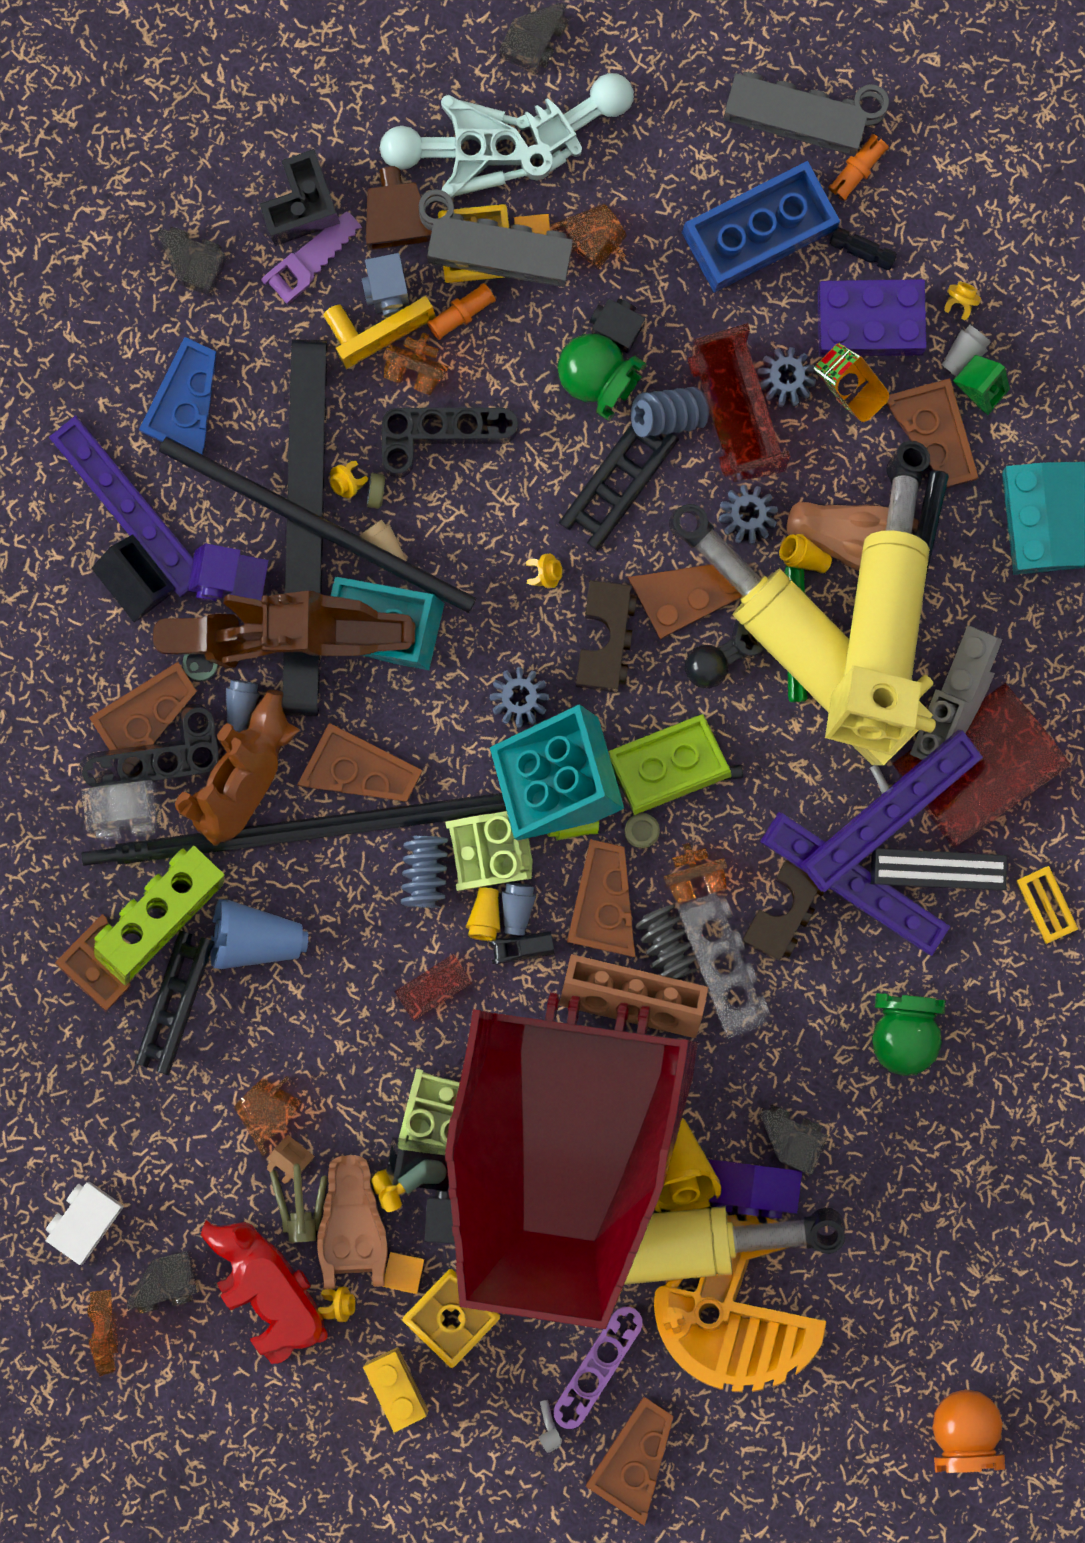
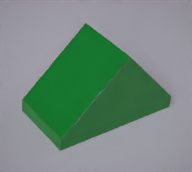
[953,355,1010,415]

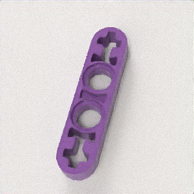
[554,1306,643,1429]

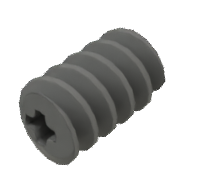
[636,904,700,979]

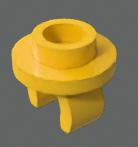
[945,282,981,320]
[330,461,368,499]
[526,553,562,589]
[318,1287,356,1322]

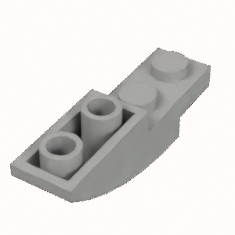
[910,625,1003,760]

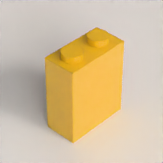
[363,1347,429,1433]

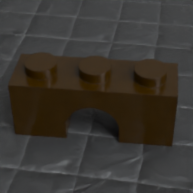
[576,580,637,692]
[741,860,825,962]

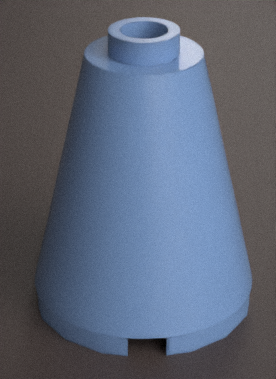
[210,899,308,969]

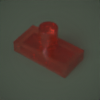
[394,954,473,1021]

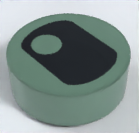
[183,654,218,682]

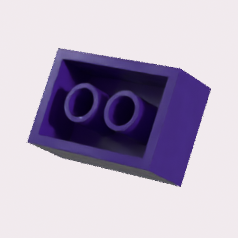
[818,279,926,357]

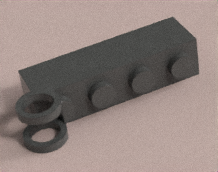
[723,72,889,156]
[419,189,573,287]

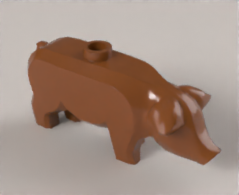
[175,690,300,846]

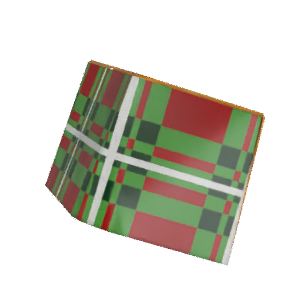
[814,343,889,422]

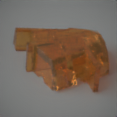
[551,203,627,270]
[234,1076,302,1157]
[87,1290,118,1377]

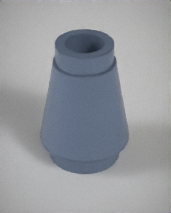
[226,679,261,732]
[502,883,537,935]

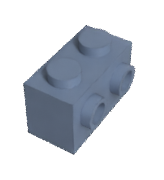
[361,253,409,317]

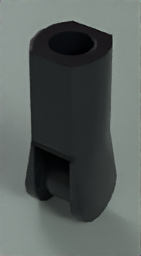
[489,931,555,964]

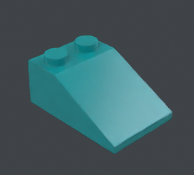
[331,577,445,670]

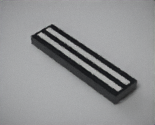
[871,848,1007,891]

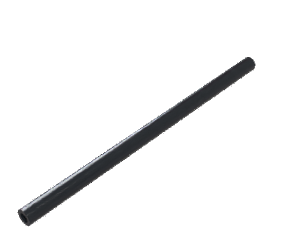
[159,436,477,614]

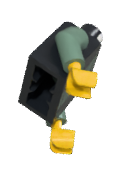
[371,1137,449,1212]

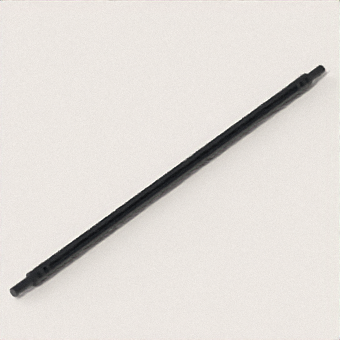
[81,765,743,866]

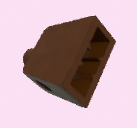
[366,166,432,250]

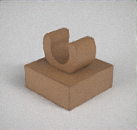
[267,1135,315,1184]

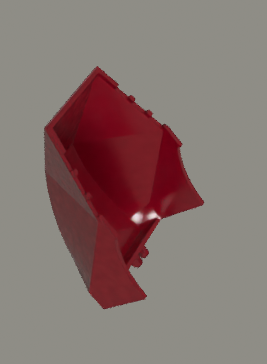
[445,993,698,1329]

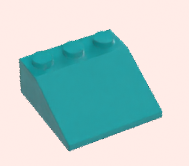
[1002,462,1085,575]
[490,704,624,841]

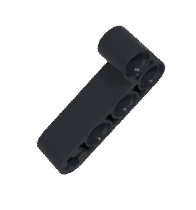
[382,408,518,478]
[79,704,219,788]

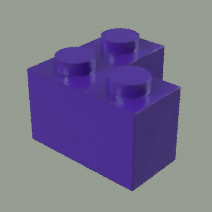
[188,543,269,602]
[708,1159,802,1219]

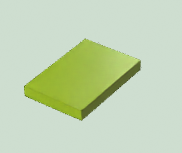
[608,714,731,815]

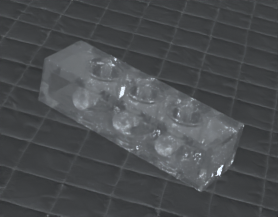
[676,892,770,1039]

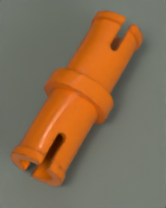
[828,134,889,201]
[427,283,496,340]

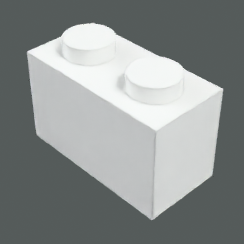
[45,1182,124,1265]

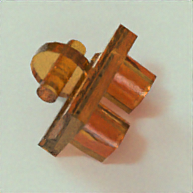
[383,333,449,395]
[663,842,727,904]

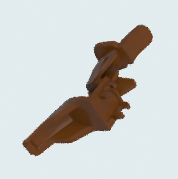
[153,591,415,669]

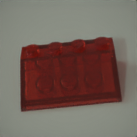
[892,683,1071,848]

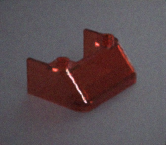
[687,323,790,482]

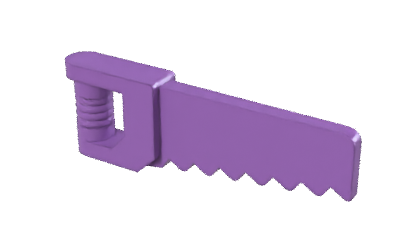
[261,212,362,305]

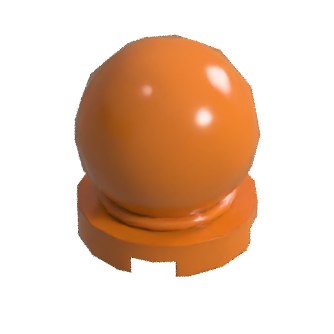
[932,1389,1005,1473]

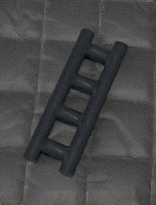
[558,423,679,551]
[134,930,215,1076]

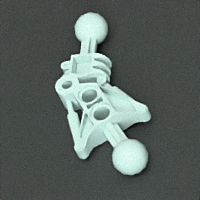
[380,73,634,198]

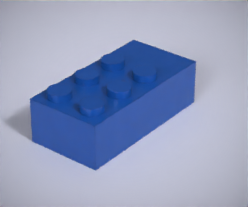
[682,161,840,293]

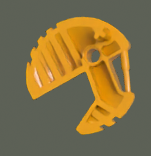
[654,1215,826,1392]

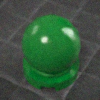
[558,334,647,421]
[872,993,946,1076]

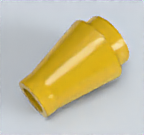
[779,534,832,573]
[466,887,501,941]

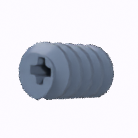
[631,387,709,437]
[401,836,448,908]

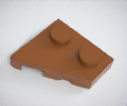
[55,914,131,1012]

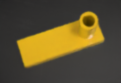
[323,296,436,369]

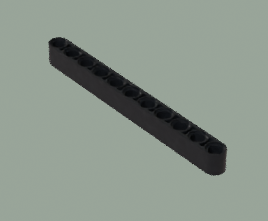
[282,339,328,716]

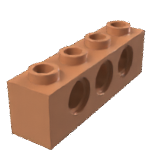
[559,954,709,1038]

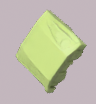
[446,811,533,891]
[399,1069,460,1147]

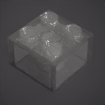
[81,780,163,841]

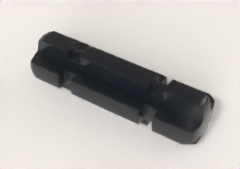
[830,227,897,270]

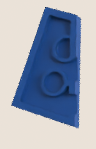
[139,337,217,455]

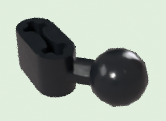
[685,602,764,689]

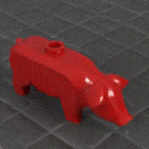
[201,1220,328,1364]

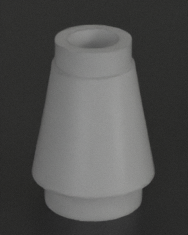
[941,325,991,377]

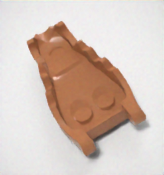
[786,502,919,571]
[317,1155,388,1289]

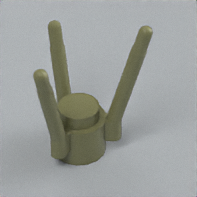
[270,1163,328,1242]

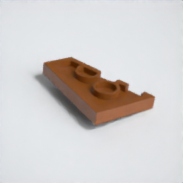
[886,378,979,488]
[628,564,743,640]
[89,662,197,774]
[297,723,423,802]
[567,839,636,958]
[585,1396,674,1526]

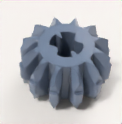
[757,347,816,407]
[718,485,778,545]
[490,667,549,728]

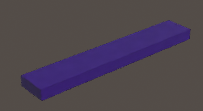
[49,415,193,598]
[800,730,983,892]
[760,812,950,956]

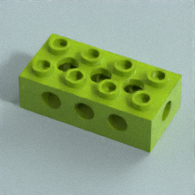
[94,846,225,986]

